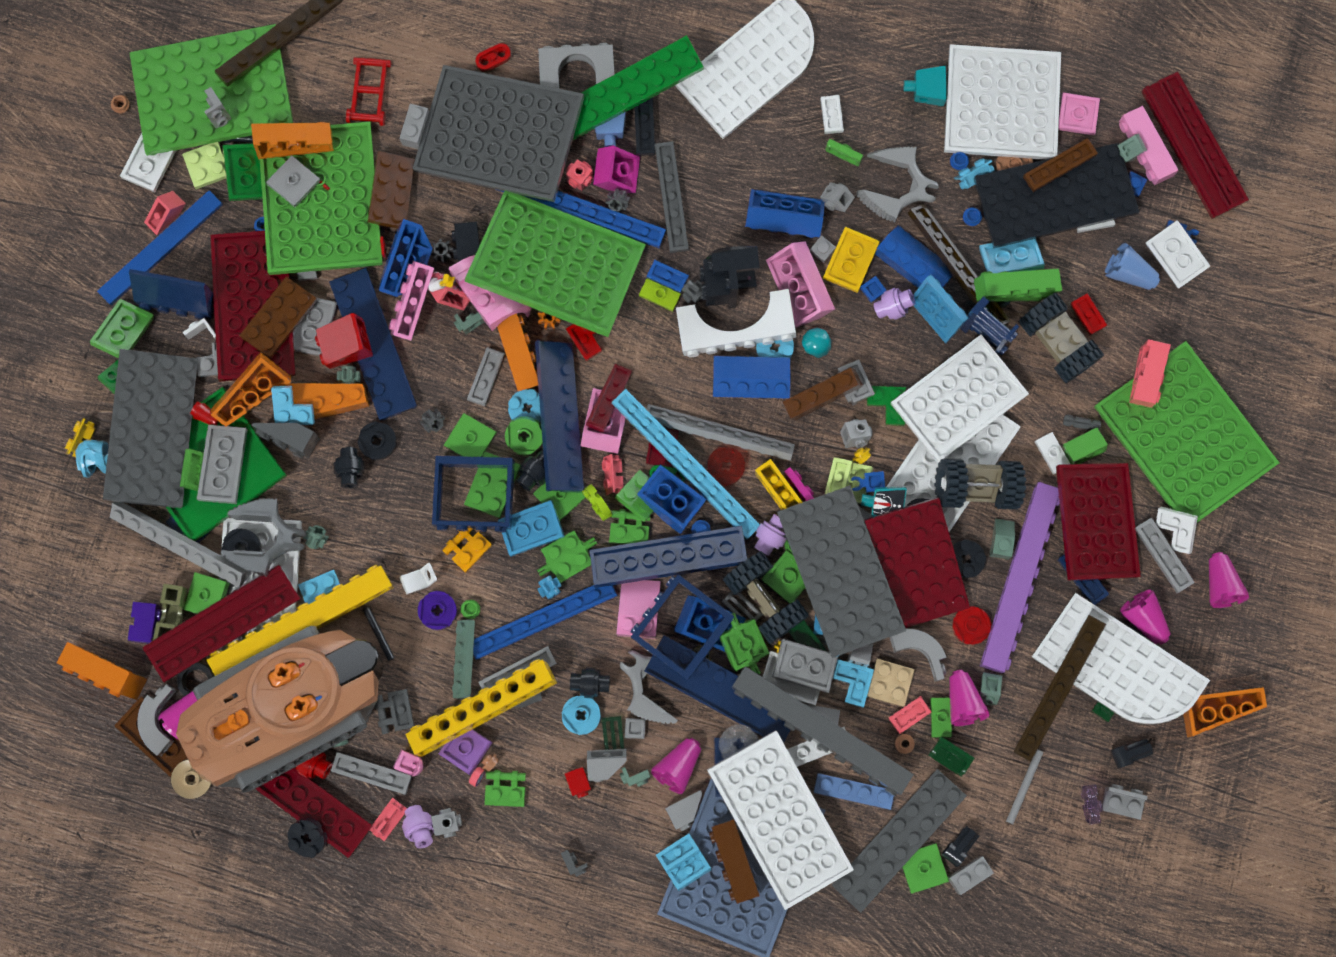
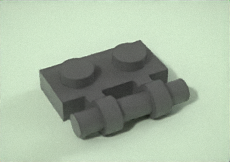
[375,689,415,735]

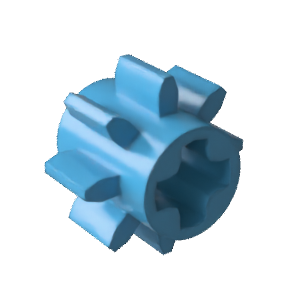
[537,576,561,600]

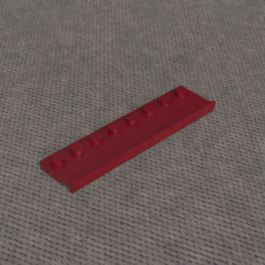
[1141,71,1249,219]
[142,565,301,682]

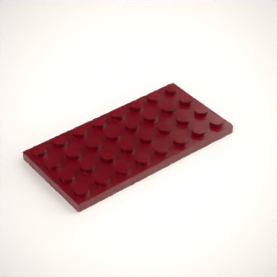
[210,231,296,382]

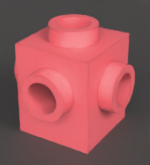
[566,159,593,191]

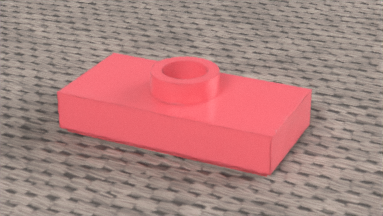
[888,696,931,734]

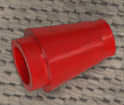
[190,401,219,425]

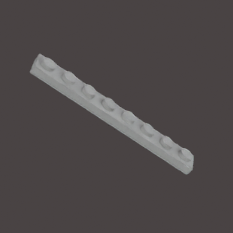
[646,404,795,461]
[110,501,246,588]

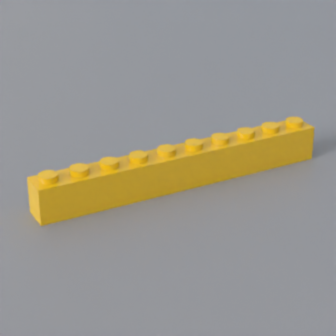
[207,565,394,676]

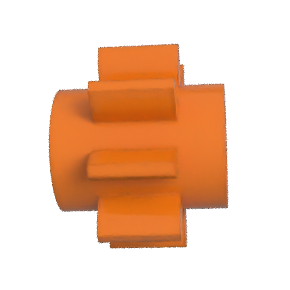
[538,312,560,330]

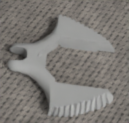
[856,147,939,222]
[620,650,678,724]

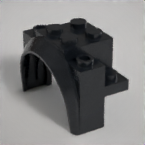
[699,246,760,309]

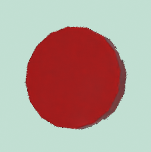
[952,606,991,645]

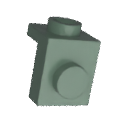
[620,767,651,787]

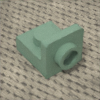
[1117,134,1147,162]
[453,313,485,335]
[980,672,1002,705]

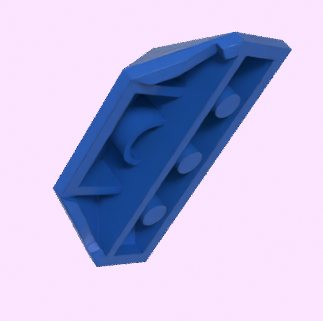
[379,219,433,297]

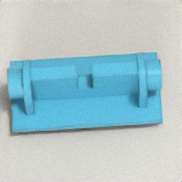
[954,158,995,190]

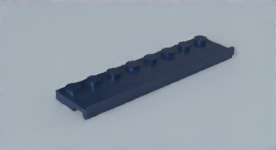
[329,267,417,421]
[535,340,584,493]
[644,635,790,743]

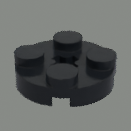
[358,422,397,461]
[221,528,262,558]
[953,540,986,579]
[288,817,327,858]

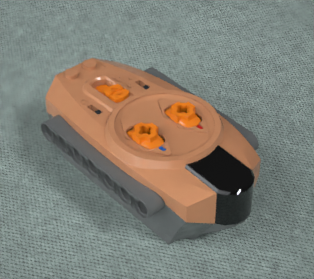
[176,626,384,793]

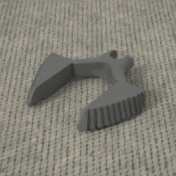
[221,498,306,577]

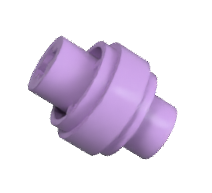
[874,288,915,320]
[754,514,787,556]
[402,805,434,848]

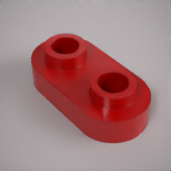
[475,43,511,72]

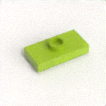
[639,278,681,312]

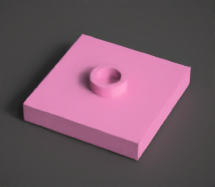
[1058,93,1100,136]

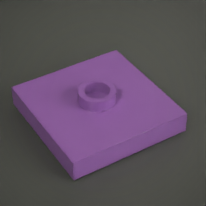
[438,729,492,776]

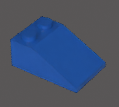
[637,465,707,534]
[674,595,746,652]

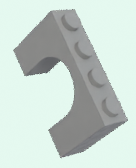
[538,43,614,89]

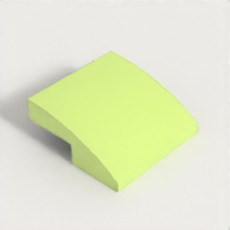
[825,457,873,504]

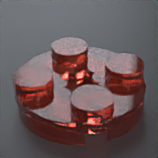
[707,447,745,486]

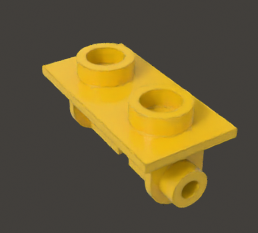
[65,418,95,458]

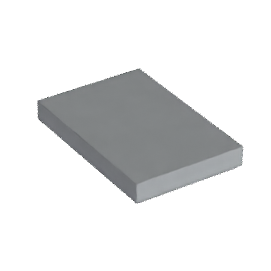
[293,298,337,357]
[772,639,838,693]

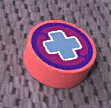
[469,767,486,787]

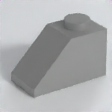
[847,644,873,667]
[587,749,627,782]
[665,790,702,831]

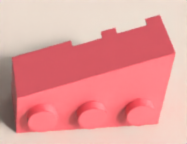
[1129,339,1171,408]

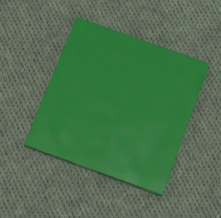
[166,387,287,541]

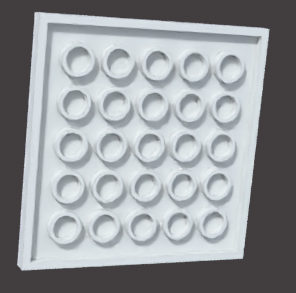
[944,44,1061,160]

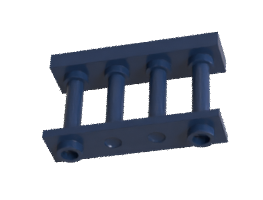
[961,296,1019,356]

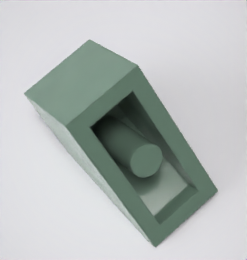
[989,519,1015,560]

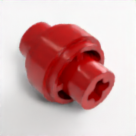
[296,752,333,779]

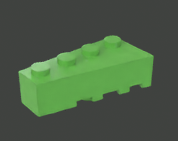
[974,269,1062,301]

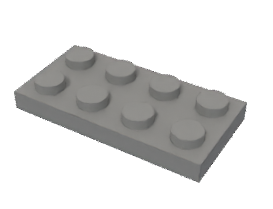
[197,425,248,504]

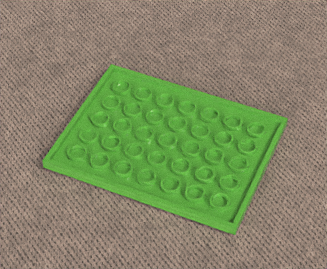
[130,24,293,156]
[260,122,383,275]
[465,191,646,337]
[1094,341,1279,522]

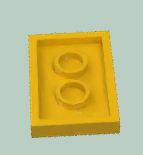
[823,227,880,293]

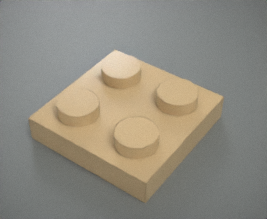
[867,659,915,707]

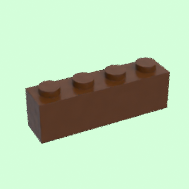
[783,367,863,420]
[709,819,760,904]

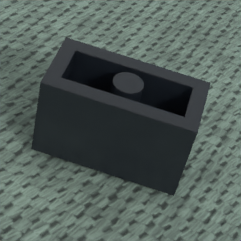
[451,221,480,262]

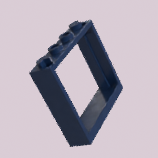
[432,456,515,533]
[630,575,735,681]

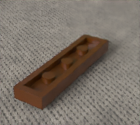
[1023,138,1098,192]

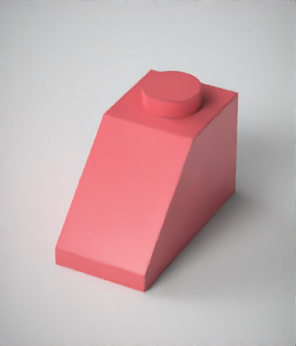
[144,191,186,235]

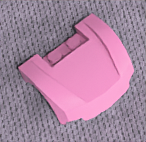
[449,255,531,331]

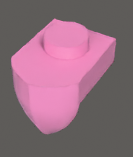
[393,749,423,776]

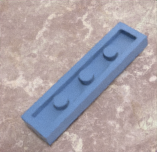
[813,773,894,810]

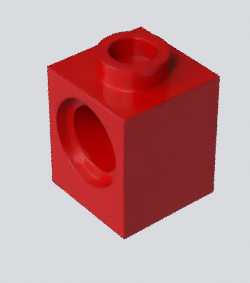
[565,767,591,799]

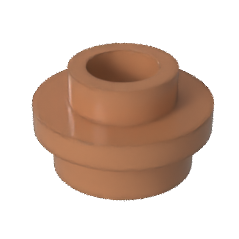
[111,95,130,114]
[895,734,915,754]
[481,753,499,772]

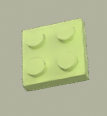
[182,142,226,189]

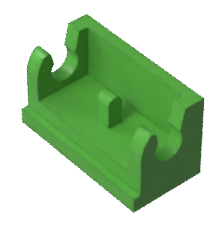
[1063,428,1108,464]

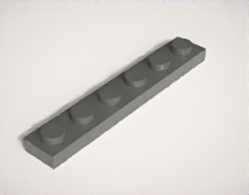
[655,141,689,253]

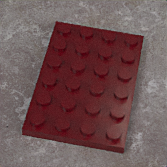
[1056,463,1141,581]
[864,497,970,628]

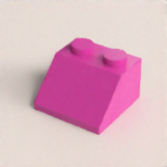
[593,146,640,193]

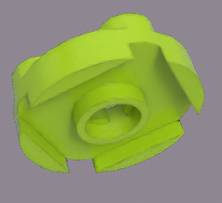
[582,484,613,521]

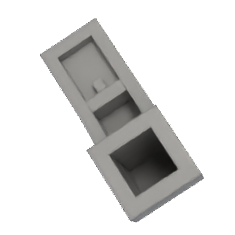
[889,629,947,682]
[138,685,176,757]

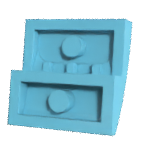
[656,834,712,891]

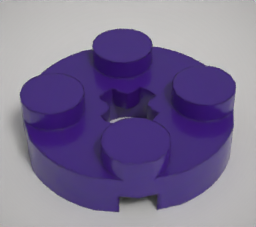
[418,591,457,630]

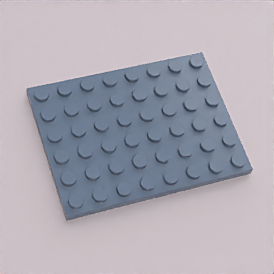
[657,778,826,957]

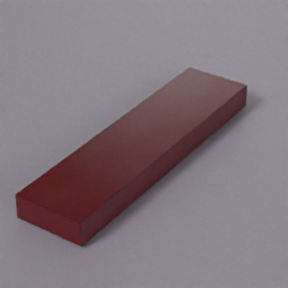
[586,364,632,433]

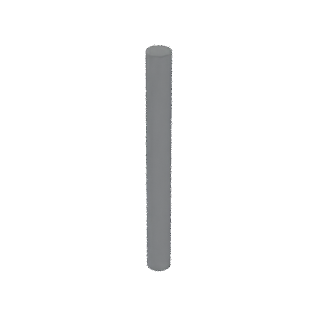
[1006,750,1044,825]

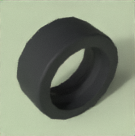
[177,662,215,696]

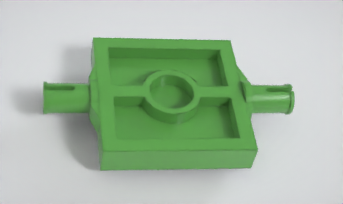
[537,531,597,583]
[720,613,769,674]

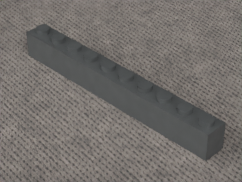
[732,666,914,796]

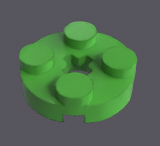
[505,416,542,455]

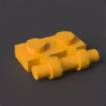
[442,528,493,573]

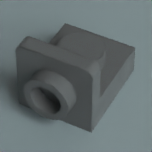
[561,850,589,877]

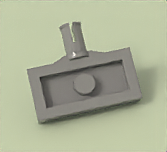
[197,343,218,377]

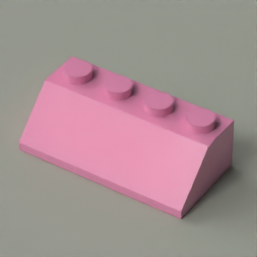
[766,242,835,328]

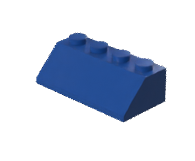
[745,189,825,238]
[875,225,953,289]
[713,356,790,398]

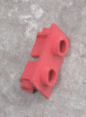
[602,454,624,495]
[370,798,407,841]

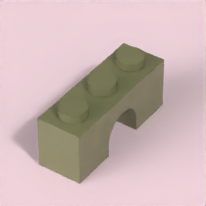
[153,584,188,641]

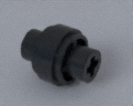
[333,447,365,489]
[516,451,546,492]
[570,667,610,699]

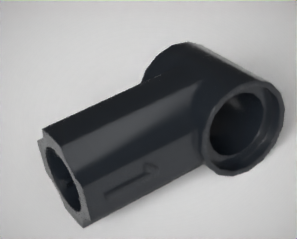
[1110,739,1153,769]
[941,826,980,867]

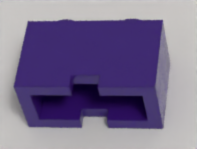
[128,602,162,644]

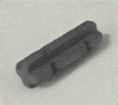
[1063,415,1101,430]

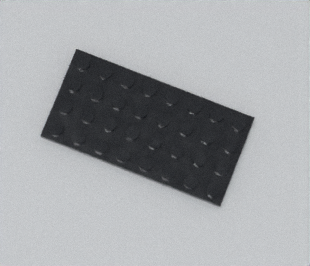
[974,143,1140,249]

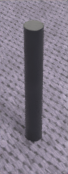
[363,606,395,661]

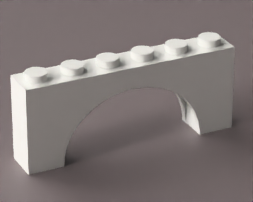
[676,289,796,357]

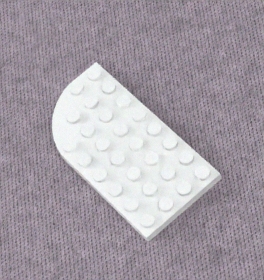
[675,0,814,139]
[1032,593,1210,724]

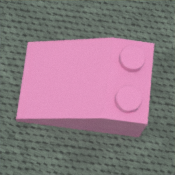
[581,388,625,454]
[617,580,661,639]

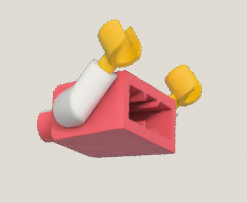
[428,272,470,311]

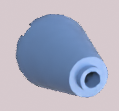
[1105,243,1160,290]

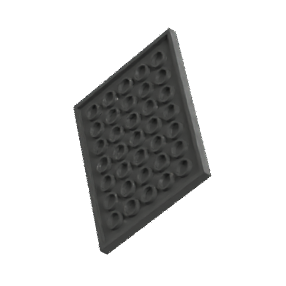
[413,65,585,202]

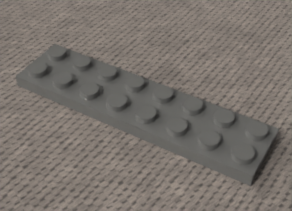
[831,769,967,913]

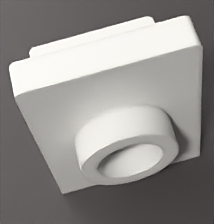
[183,318,216,340]
[399,563,437,594]

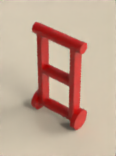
[346,57,391,126]

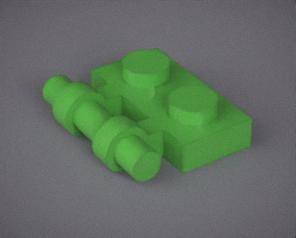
[609,509,650,544]
[485,770,526,807]

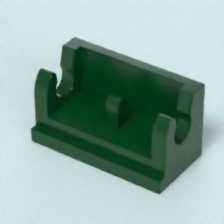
[928,737,975,777]

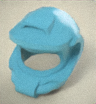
[75,440,109,478]

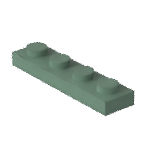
[452,620,475,699]

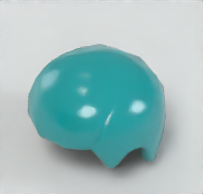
[802,328,832,358]

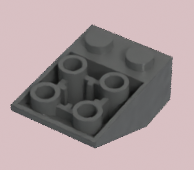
[252,423,320,459]

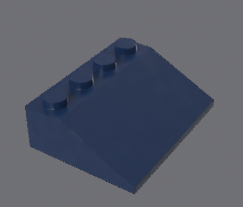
[129,269,214,320]

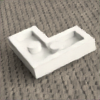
[1156,507,1198,554]

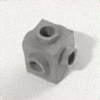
[820,182,855,212]
[840,419,872,448]
[431,808,462,838]

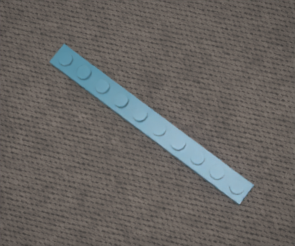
[612,389,760,540]

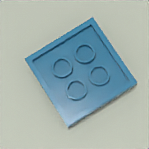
[913,275,968,343]

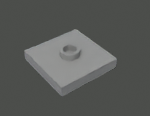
[266,155,320,207]

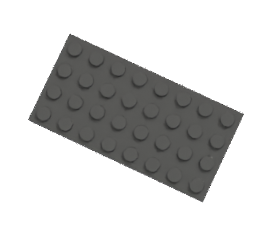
[103,349,198,509]
[777,485,906,658]

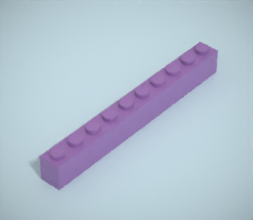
[980,482,1059,674]

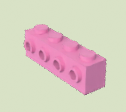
[1119,106,1178,185]
[389,261,434,341]

